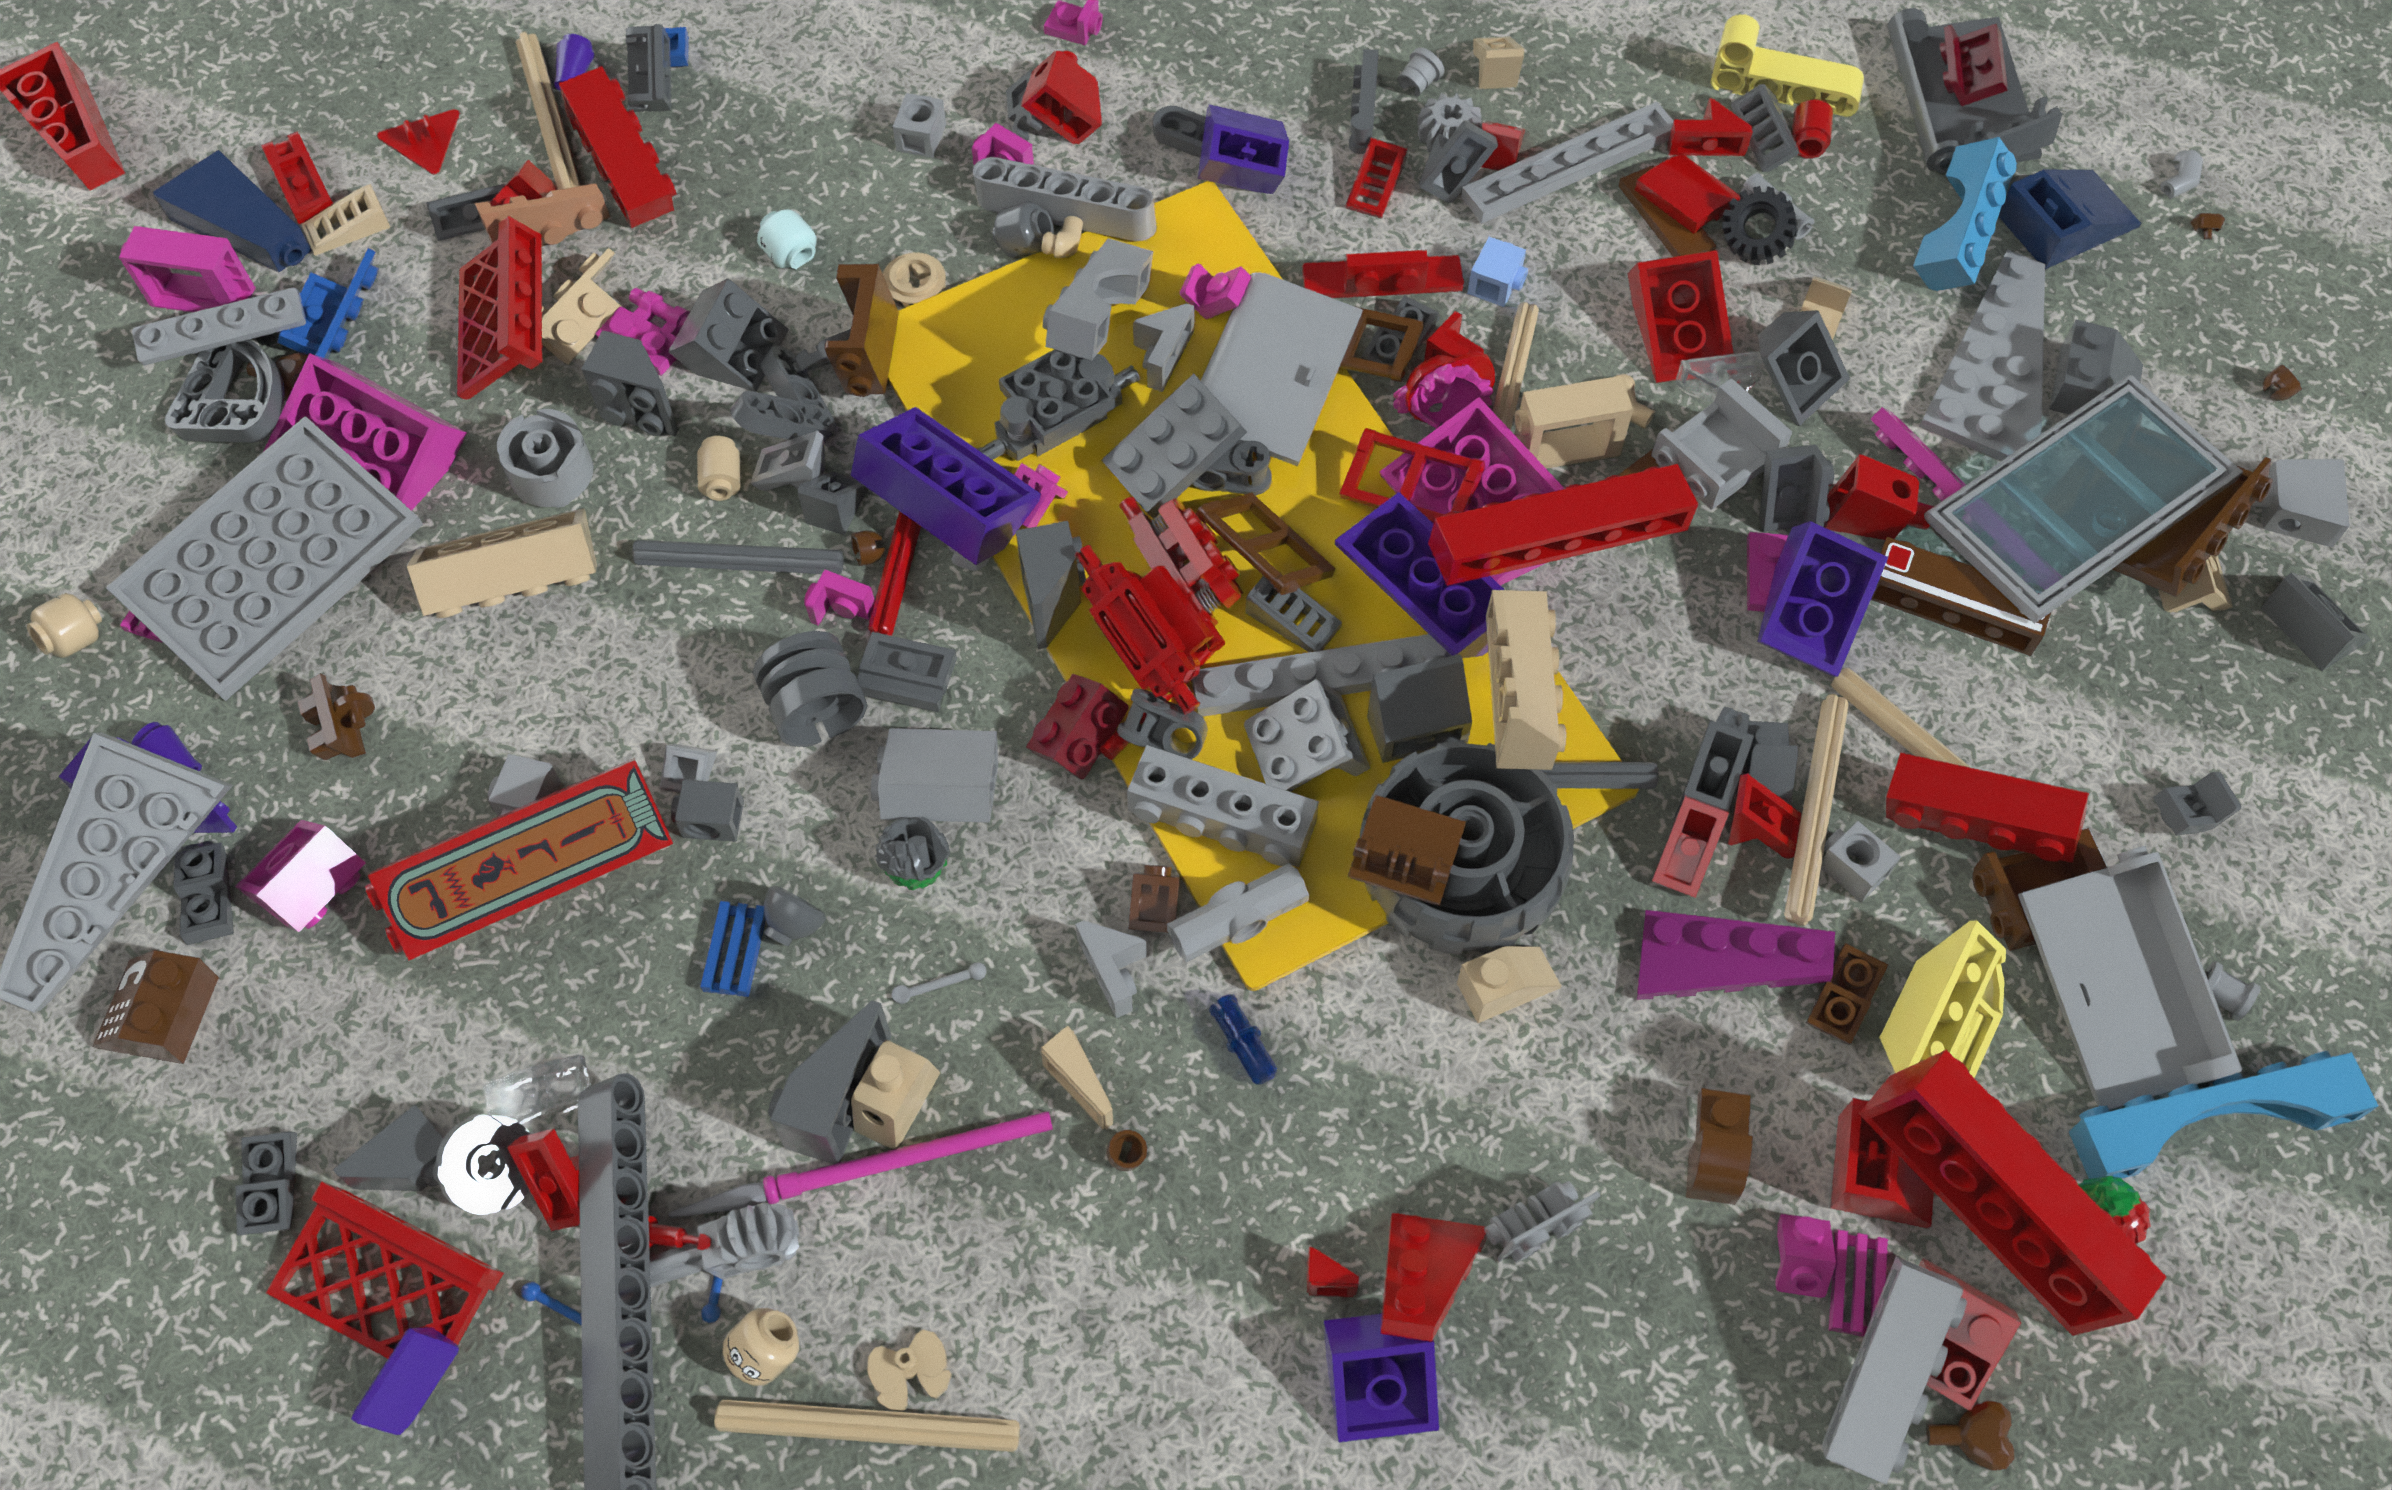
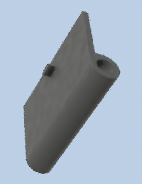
[1887,8,2042,173]

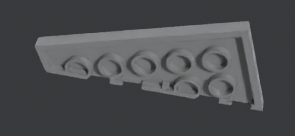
[1919,249,2045,476]
[0,733,233,1013]

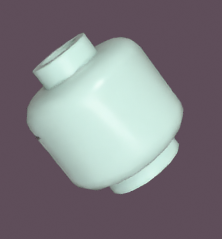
[757,209,817,269]

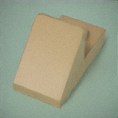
[1473,37,1524,89]
[1800,276,1852,340]

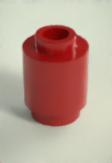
[1792,99,1833,159]

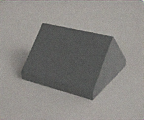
[2261,572,2371,671]

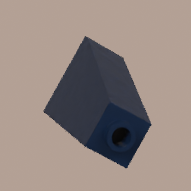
[152,150,312,273]

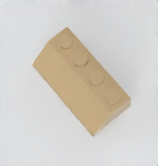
[407,508,597,618]

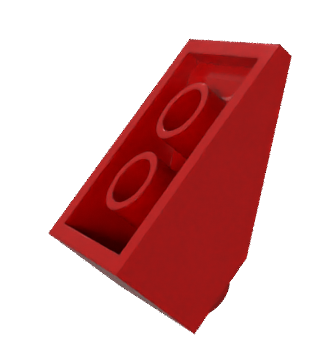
[1627,250,1736,383]

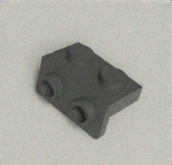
[1759,444,1834,532]

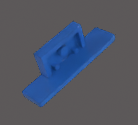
[278,248,379,359]

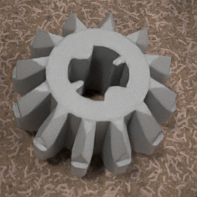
[1417,92,1482,152]

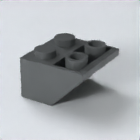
[668,278,789,392]
[582,330,678,436]
[1367,654,1472,763]

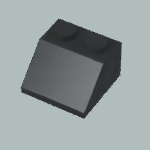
[2049,319,2143,424]
[1016,521,1086,650]

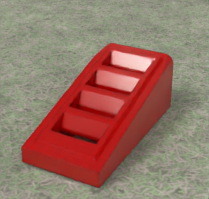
[1345,138,1408,219]

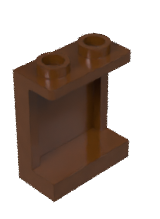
[824,264,899,397]
[1972,828,2107,951]

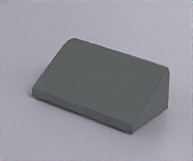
[426,184,505,241]

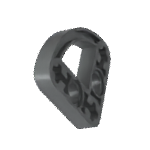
[165,339,285,443]

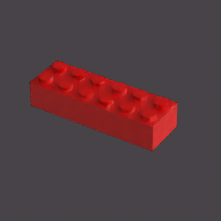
[1859,1049,2167,1336]

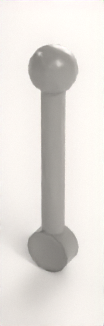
[891,962,987,1004]

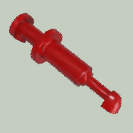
[648,1215,712,1250]

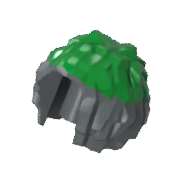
[875,817,950,890]

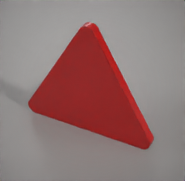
[377,109,460,174]

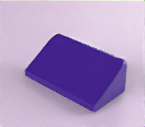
[351,1327,459,1435]

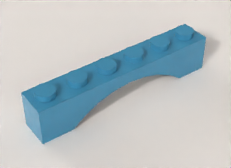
[2068,1051,2378,1179]

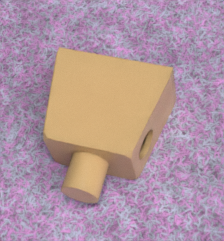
[851,1040,940,1150]

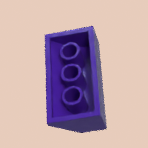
[850,407,1041,565]
[1335,492,1505,658]

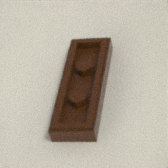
[1618,165,1717,257]

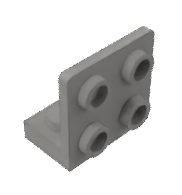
[1244,679,1370,792]

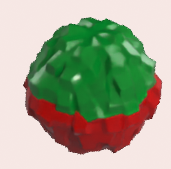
[2078,1175,2151,1244]

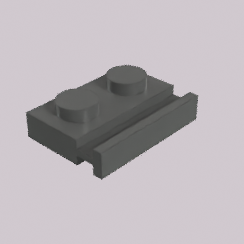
[857,632,957,712]

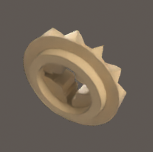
[883,253,946,308]

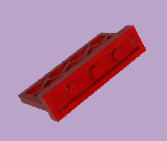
[457,216,542,400]
[266,1181,504,1359]

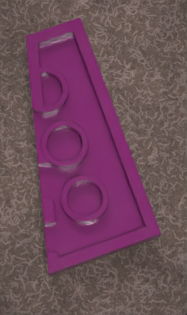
[1637,910,1835,1000]

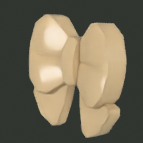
[867,1330,952,1411]

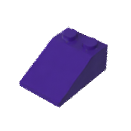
[1757,521,1889,677]

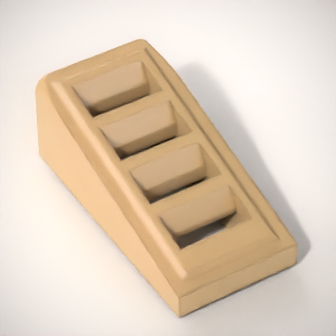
[301,184,391,256]
[1041,1026,1113,1130]

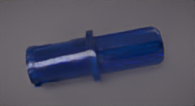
[1209,994,1277,1085]

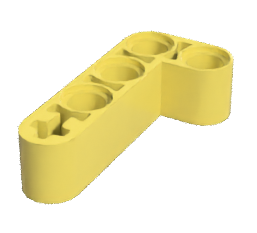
[1711,14,1864,117]

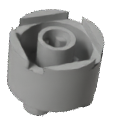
[497,409,594,508]

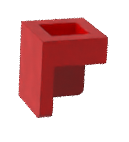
[1424,311,1484,361]

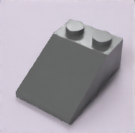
[768,1000,892,1164]

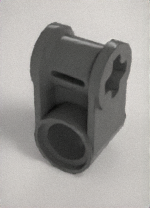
[1192,440,1272,495]
[1117,689,1208,759]

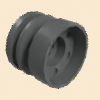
[752,630,868,747]

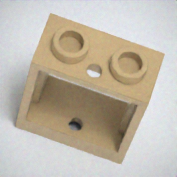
[1514,376,1633,469]

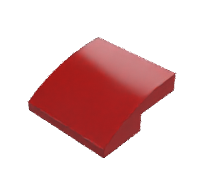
[1635,154,1741,234]

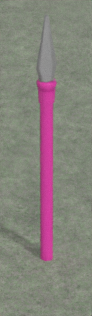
[669,1111,1053,1218]

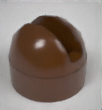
[2263,364,2302,401]
[851,530,885,566]
[1106,1130,1147,1171]

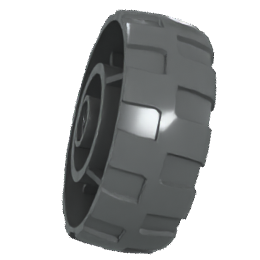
[1360,740,1574,955]

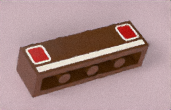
[1871,537,2051,656]

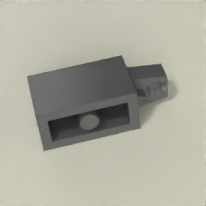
[1674,706,1754,819]

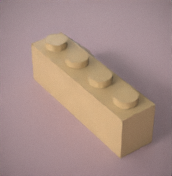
[1486,590,1566,770]

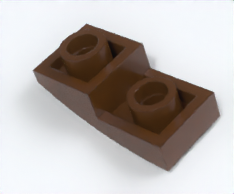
[1806,943,1889,1046]

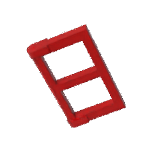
[1339,428,1485,524]

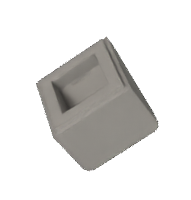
[659,744,718,793]

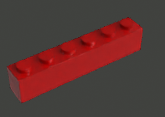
[1428,464,1699,586]

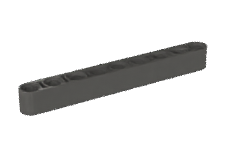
[578,1073,656,1490]

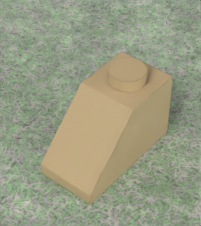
[1457,946,1562,1023]

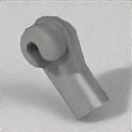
[2160,150,2203,199]

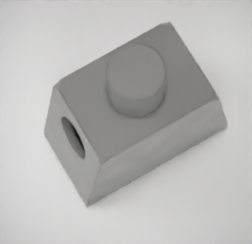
[2252,459,2350,547]

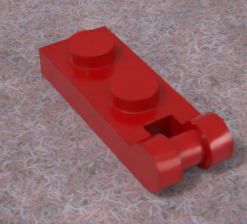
[261,131,333,225]

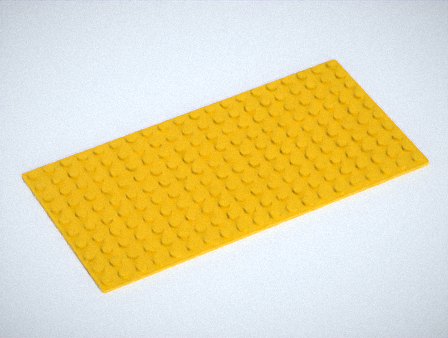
[888,181,1639,991]

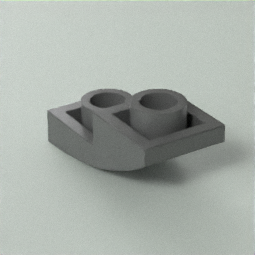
[1361,295,1440,366]
[174,842,234,945]
[235,1131,297,1236]

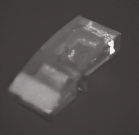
[483,1055,590,1124]

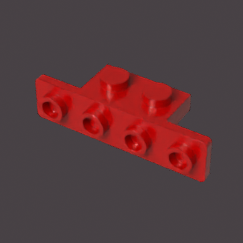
[1302,250,1464,298]

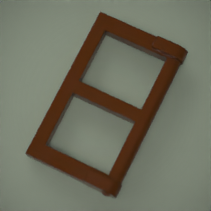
[1340,307,1423,382]
[1196,492,1336,595]

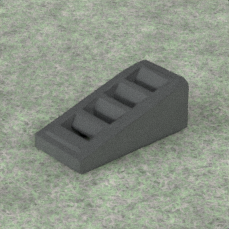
[1731,84,1800,172]
[1246,576,1342,652]

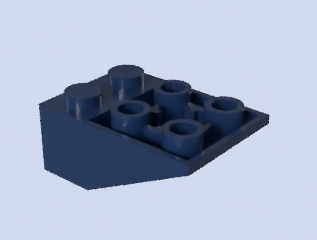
[1998,169,2141,270]

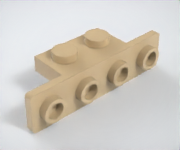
[542,248,622,365]

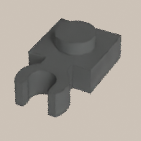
[1006,69,1043,141]

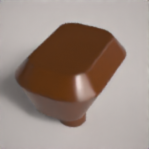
[2190,213,2225,240]

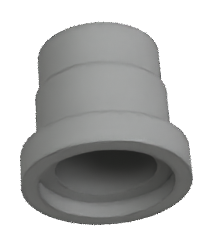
[1398,47,1444,96]

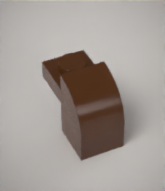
[1686,1088,1753,1205]

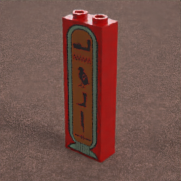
[365,758,673,961]

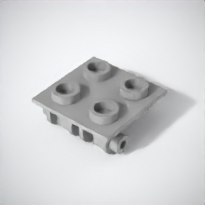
[1484,1181,1601,1263]

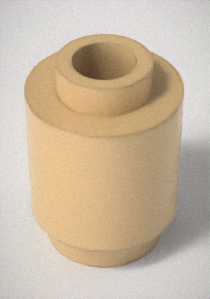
[697,436,740,501]

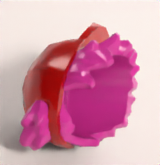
[1393,352,1495,428]

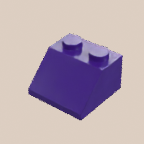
[1323,1314,1439,1443]

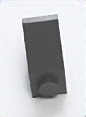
[333,1105,444,1191]

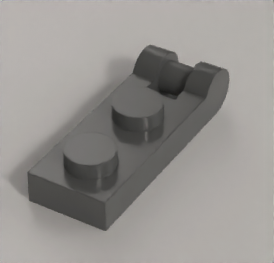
[1348,49,1379,154]

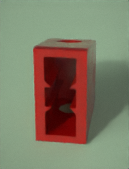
[1021,51,1102,144]
[1824,454,1934,540]

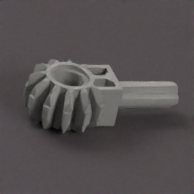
[650,1203,800,1287]

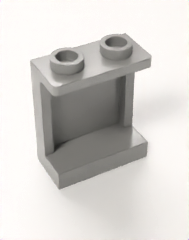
[1651,378,1792,510]

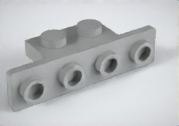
[132,287,306,366]

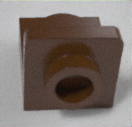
[1128,865,1181,933]

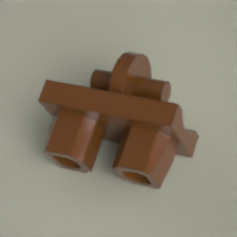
[298,673,375,760]

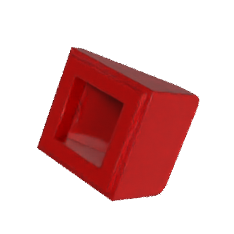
[1306,1247,1359,1297]

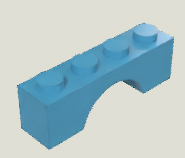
[1913,137,2017,291]

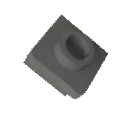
[2153,771,2241,836]

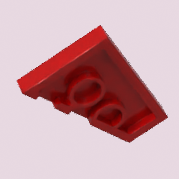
[1380,1213,1487,1342]

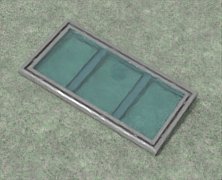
[1924,375,2243,624]

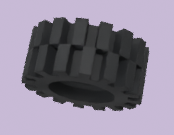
[1722,186,1798,266]

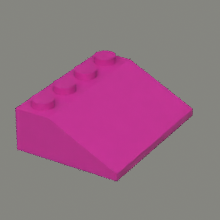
[263,353,467,511]
[1380,397,1564,586]

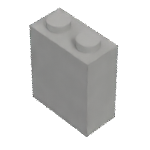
[871,728,999,823]

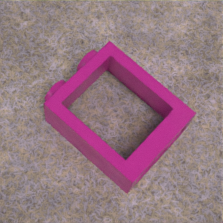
[119,226,255,312]

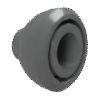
[764,886,826,947]

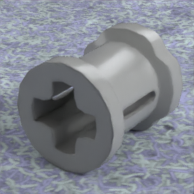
[2205,961,2261,1021]

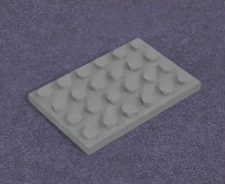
[106,416,423,701]

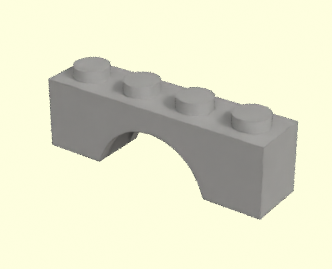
[1043,238,1153,361]

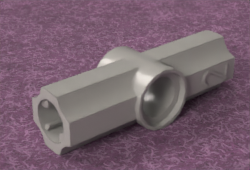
[1167,863,1309,962]

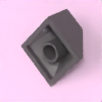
[1758,310,1850,426]

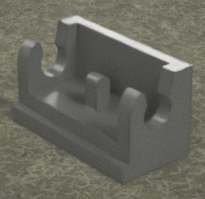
[626,24,672,112]
[1964,96,2062,158]

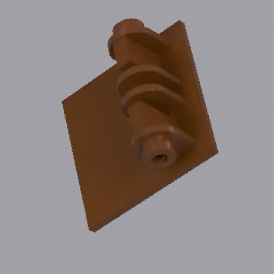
[1347,795,1466,906]

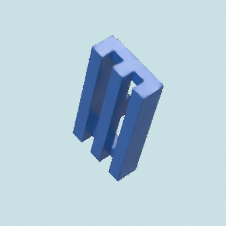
[700,901,766,997]

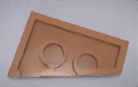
[475,183,610,246]

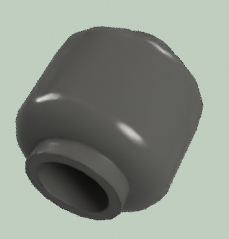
[992,201,1053,259]

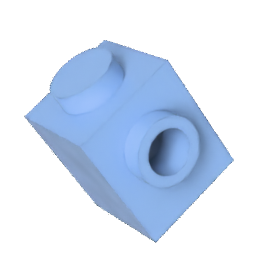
[1467,237,1528,307]

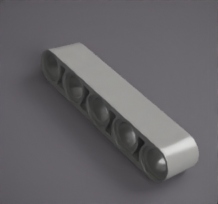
[972,157,1157,241]

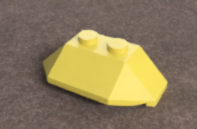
[1880,920,2006,1078]

